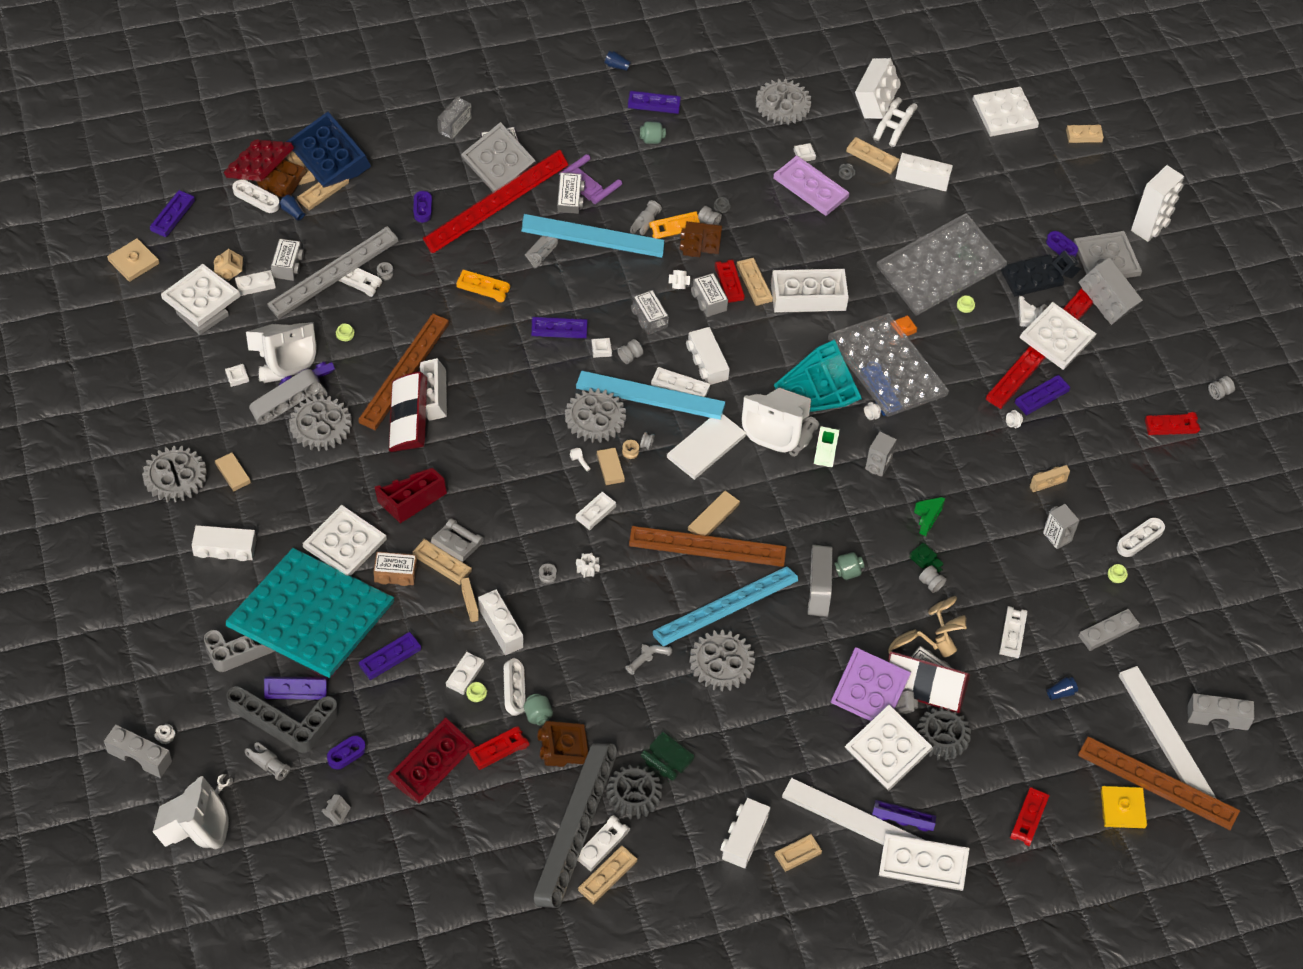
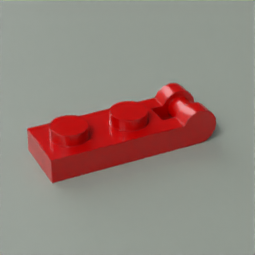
[715,259,744,303]
[1145,412,1200,435]
[469,726,530,770]
[1010,787,1049,846]

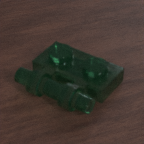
[641,732,695,781]

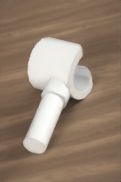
[570,448,590,472]
[215,774,233,794]

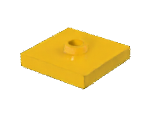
[1101,786,1147,828]

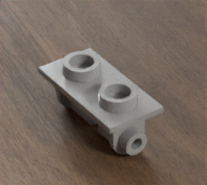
[525,236,559,268]

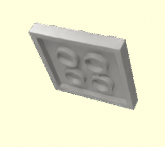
[461,122,535,192]
[1074,231,1142,278]

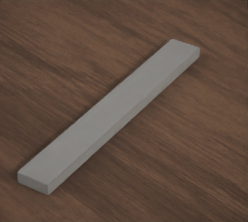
[267,226,399,319]

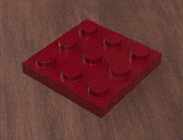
[223,139,294,181]

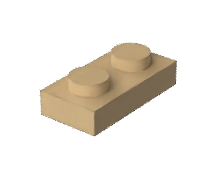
[1066,125,1104,143]
[1030,465,1070,492]

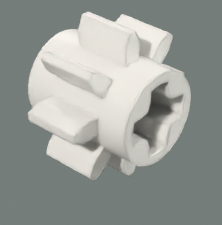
[669,270,690,289]
[576,553,600,578]

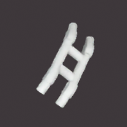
[873,97,918,147]

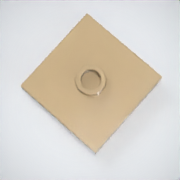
[107,239,159,282]

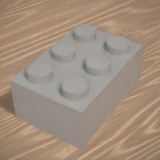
[1078,257,1143,325]

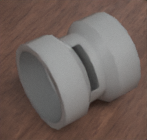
[698,206,722,225]
[618,339,643,364]
[1208,376,1235,400]
[919,565,946,593]

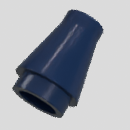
[604,51,631,71]
[280,195,305,221]
[1046,677,1078,701]

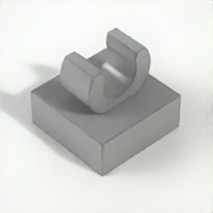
[895,691,918,715]
[322,794,351,825]

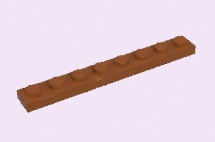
[359,313,449,431]
[629,526,786,567]
[1078,737,1240,830]

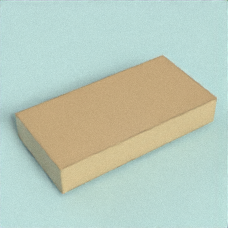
[597,448,625,485]
[215,453,251,492]
[461,577,478,622]
[775,834,822,872]

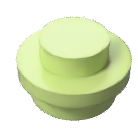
[957,296,975,313]
[336,324,354,341]
[1108,564,1128,583]
[466,682,487,702]

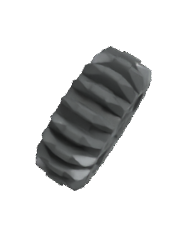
[916,707,971,761]
[606,764,662,820]

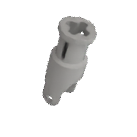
[630,200,662,235]
[789,417,820,457]
[245,742,290,781]

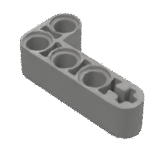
[249,369,327,425]
[808,545,832,617]
[204,630,275,672]

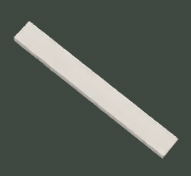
[1119,666,1217,799]
[782,778,923,845]

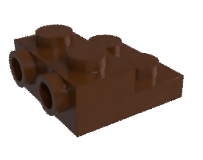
[256,160,306,197]
[680,221,722,257]
[537,721,588,767]

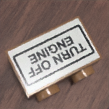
[374,552,417,586]

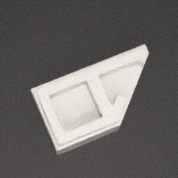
[1018,296,1037,327]

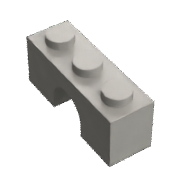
[1188,693,1254,730]
[104,724,172,778]

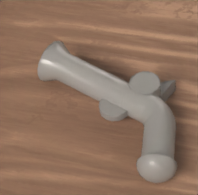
[625,644,672,675]

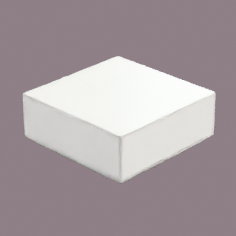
[794,143,816,161]
[591,338,612,358]
[225,364,249,387]

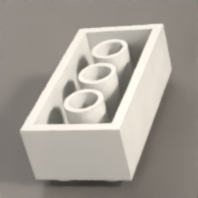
[1131,165,1184,242]
[771,269,848,312]

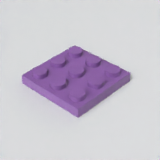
[830,647,911,721]

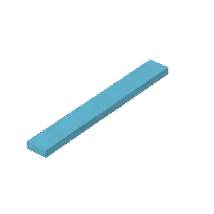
[521,214,664,258]
[576,371,725,420]
[653,566,798,646]

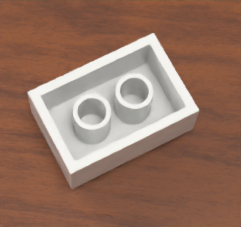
[855,58,900,119]

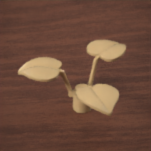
[888,596,967,657]

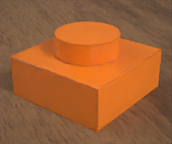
[892,315,917,339]

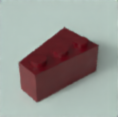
[374,468,447,524]

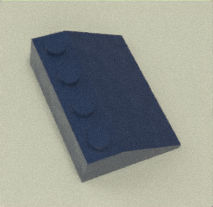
[286,112,371,188]

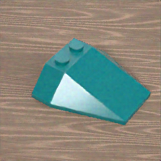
[774,339,862,412]

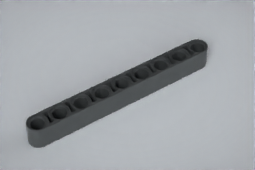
[534,743,617,908]

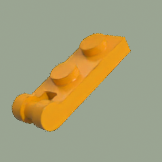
[649,211,700,239]
[456,270,511,302]

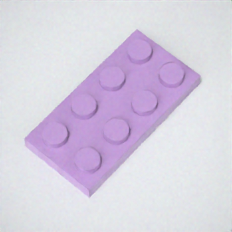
[773,155,849,216]

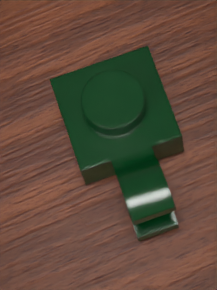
[909,543,944,574]

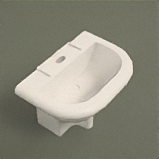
[246,322,316,377]
[742,388,811,453]
[153,776,229,849]

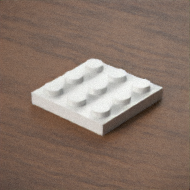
[973,87,1039,137]
[161,264,240,327]
[1020,302,1096,370]
[303,505,387,576]
[845,705,933,791]

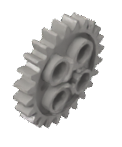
[756,79,811,125]
[565,388,626,443]
[289,395,352,451]
[142,446,207,502]
[689,630,755,691]

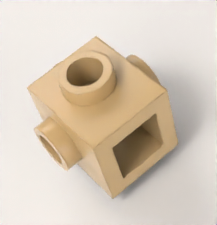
[214,249,243,281]

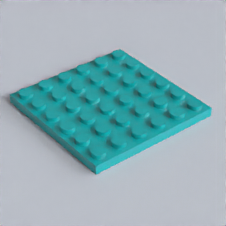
[226,548,394,678]

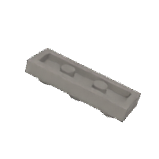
[1079,609,1140,651]

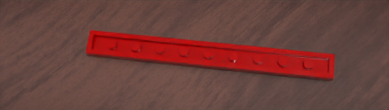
[423,150,568,253]
[986,288,1094,409]

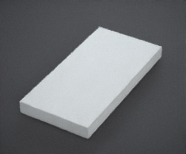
[667,414,746,480]
[879,834,969,891]

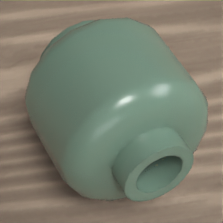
[640,121,666,144]
[834,552,865,580]
[523,694,553,726]

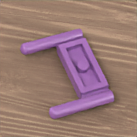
[559,154,622,204]

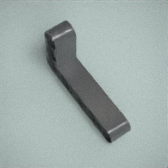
[227,687,338,753]

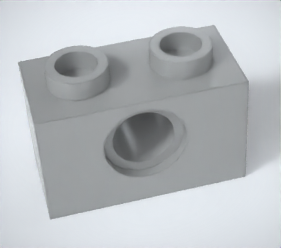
[865,432,897,477]

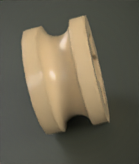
[622,440,639,459]

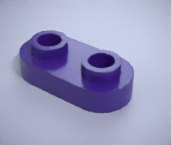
[413,191,432,223]
[1046,231,1078,257]
[327,736,366,769]

